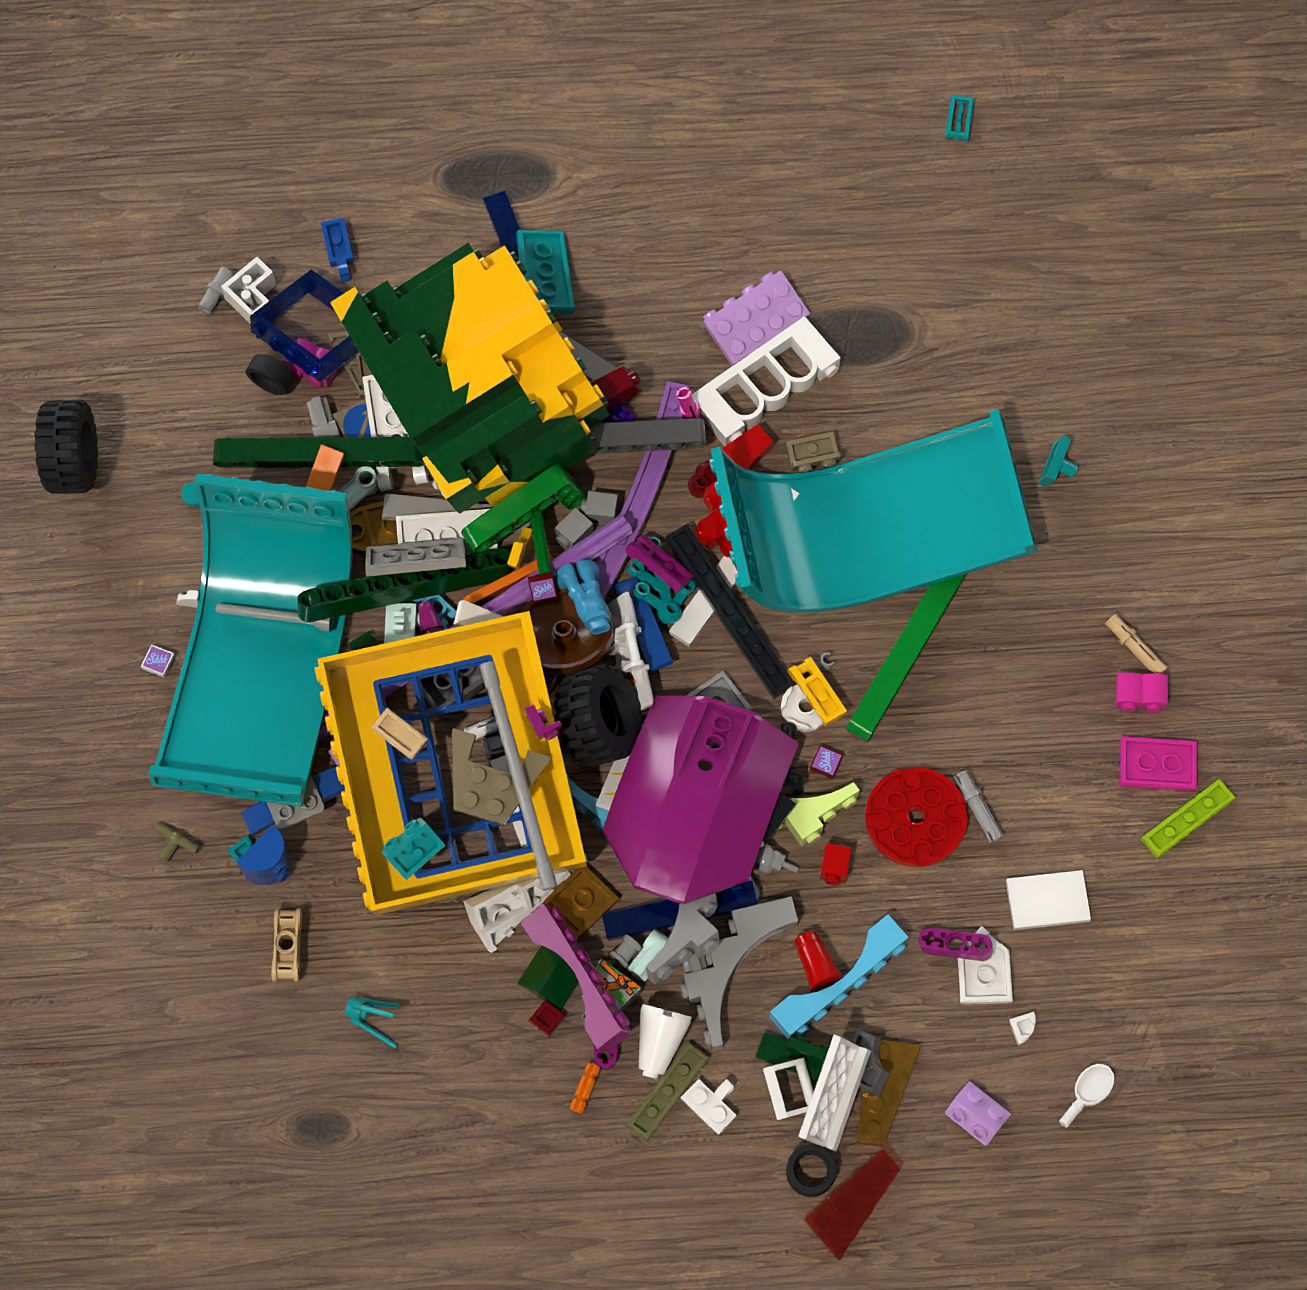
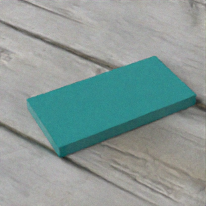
[516,230,575,314]

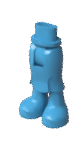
[554,560,610,635]

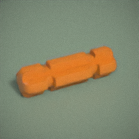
[570,1062,600,1114]

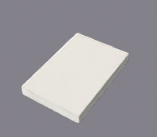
[1006,870,1091,930]

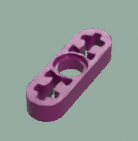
[918,928,994,961]

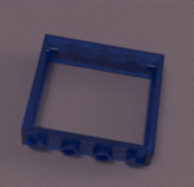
[250,269,359,382]

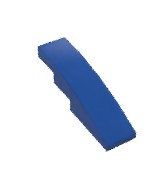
[613,577,673,672]
[241,767,345,836]

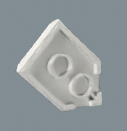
[958,926,1013,1004]

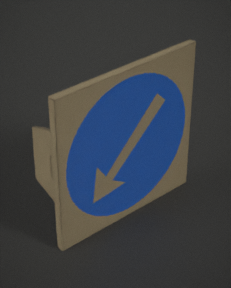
[332,398,371,437]

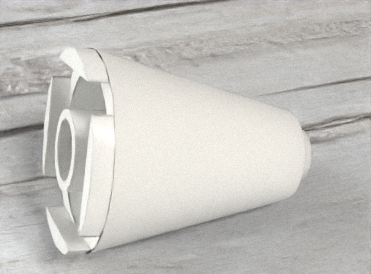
[638,1004,692,1079]

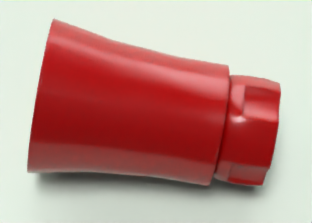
[794,931,844,993]

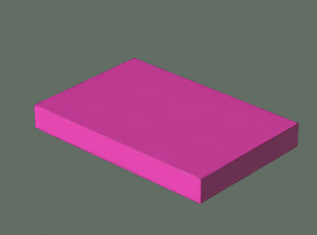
[1119,736,1197,792]

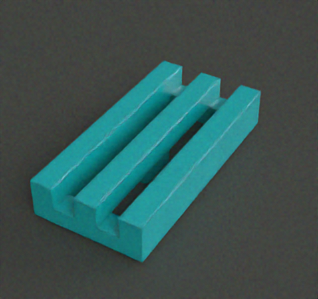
[945,95,974,142]

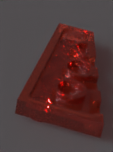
[803,1149,900,1261]

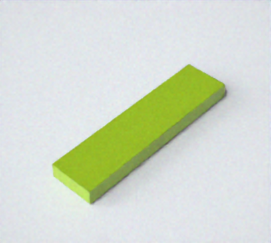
[1141,779,1236,859]

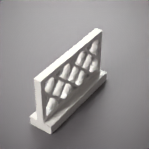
[798,1035,871,1151]

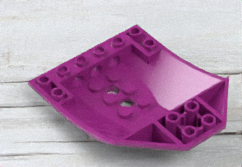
[603,696,799,905]

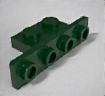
[756,1033,830,1082]

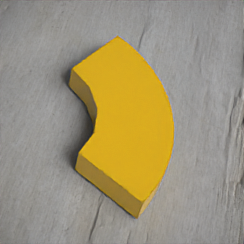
[507,527,533,569]

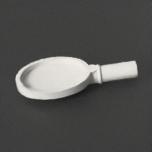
[1059,1064,1114,1128]

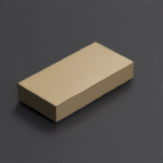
[371,708,428,760]

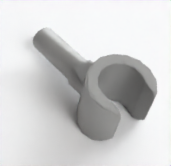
[804,652,835,674]

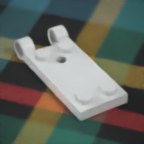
[362,375,429,492]

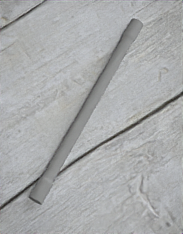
[479,661,558,891]

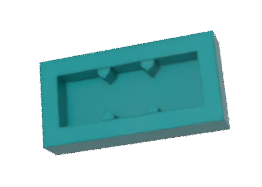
[1038,435,1078,488]

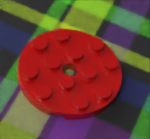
[865,767,967,867]

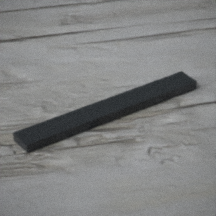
[665,524,795,699]

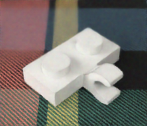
[681,1079,737,1136]

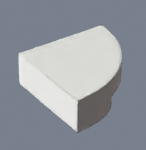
[176,590,199,608]
[1009,1012,1036,1046]

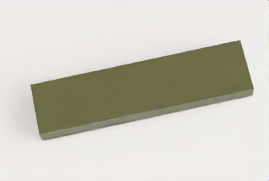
[626,1042,709,1142]

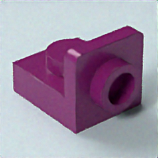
[524,704,562,741]

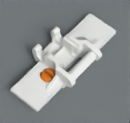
[605,592,654,712]

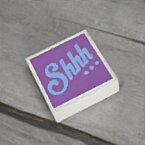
[141,645,175,678]

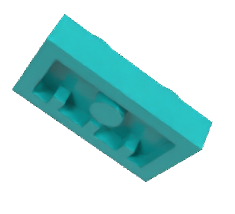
[381,818,445,880]

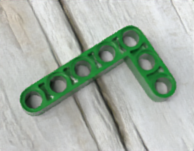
[461,464,586,554]

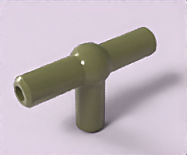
[154,822,200,862]

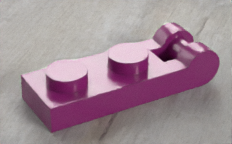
[625,535,694,592]

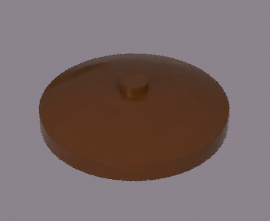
[520,589,614,675]

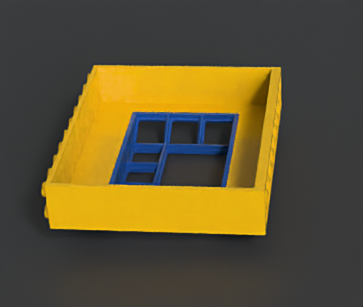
[315,611,587,915]

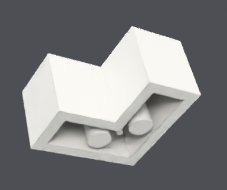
[221,257,276,330]

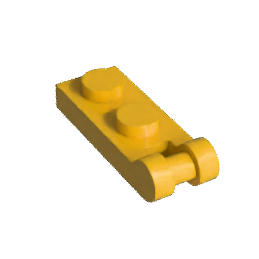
[788,656,847,726]

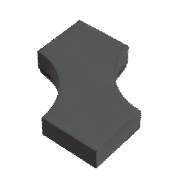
[852,1029,889,1097]

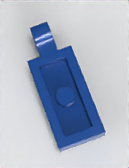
[321,217,354,283]

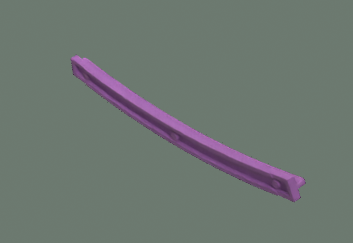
[543,381,691,687]

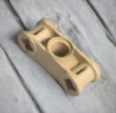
[272,908,303,982]

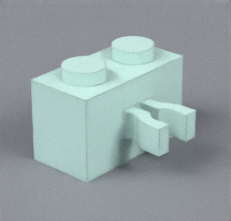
[384,603,420,644]

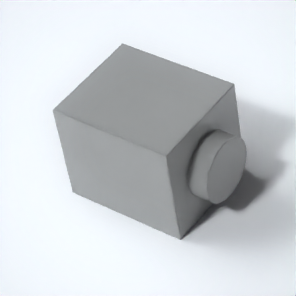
[581,491,618,525]
[555,508,594,549]

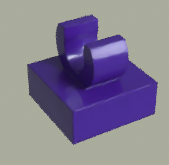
[602,405,636,423]

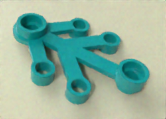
[627,537,696,624]

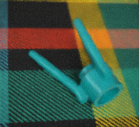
[345,997,400,1049]

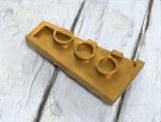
[857,1040,921,1147]

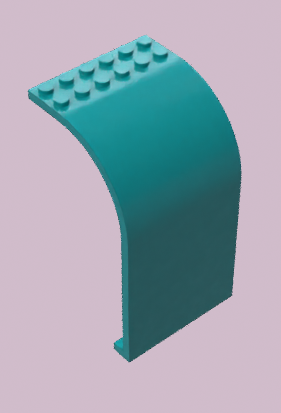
[709,409,1039,613]
[148,474,352,807]

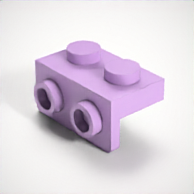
[945,1081,1011,1146]

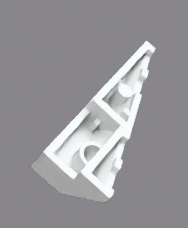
[464,853,588,953]

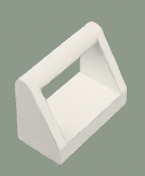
[763,1058,814,1120]

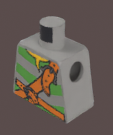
[581,959,641,1021]

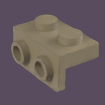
[785,432,841,473]

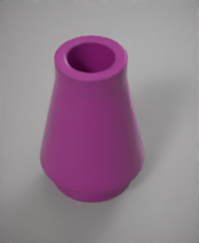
[418,601,444,635]

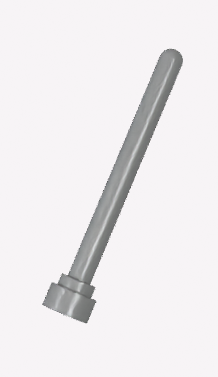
[215,603,334,632]

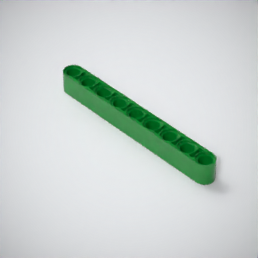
[846,574,967,742]

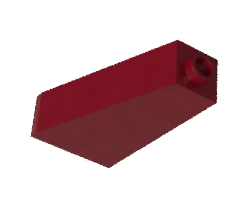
[590,366,642,413]

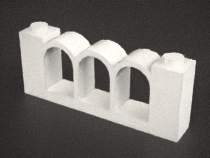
[692,316,840,446]

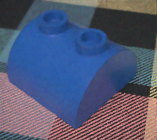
[237,825,291,885]

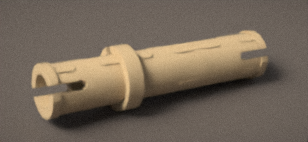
[1105,613,1168,674]

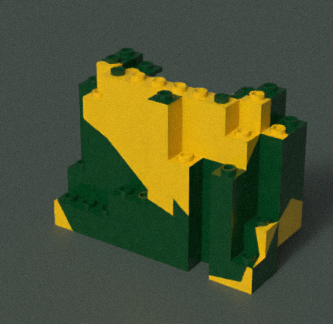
[330,243,610,514]

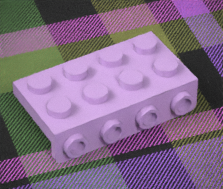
[700,270,810,366]

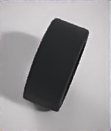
[245,354,294,395]
[786,1144,837,1197]

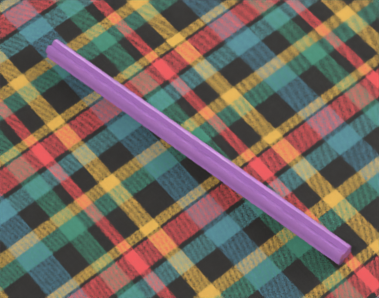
[318,514,633,742]

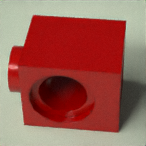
[820,843,851,885]

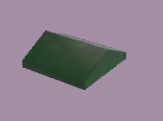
[517,945,579,1011]

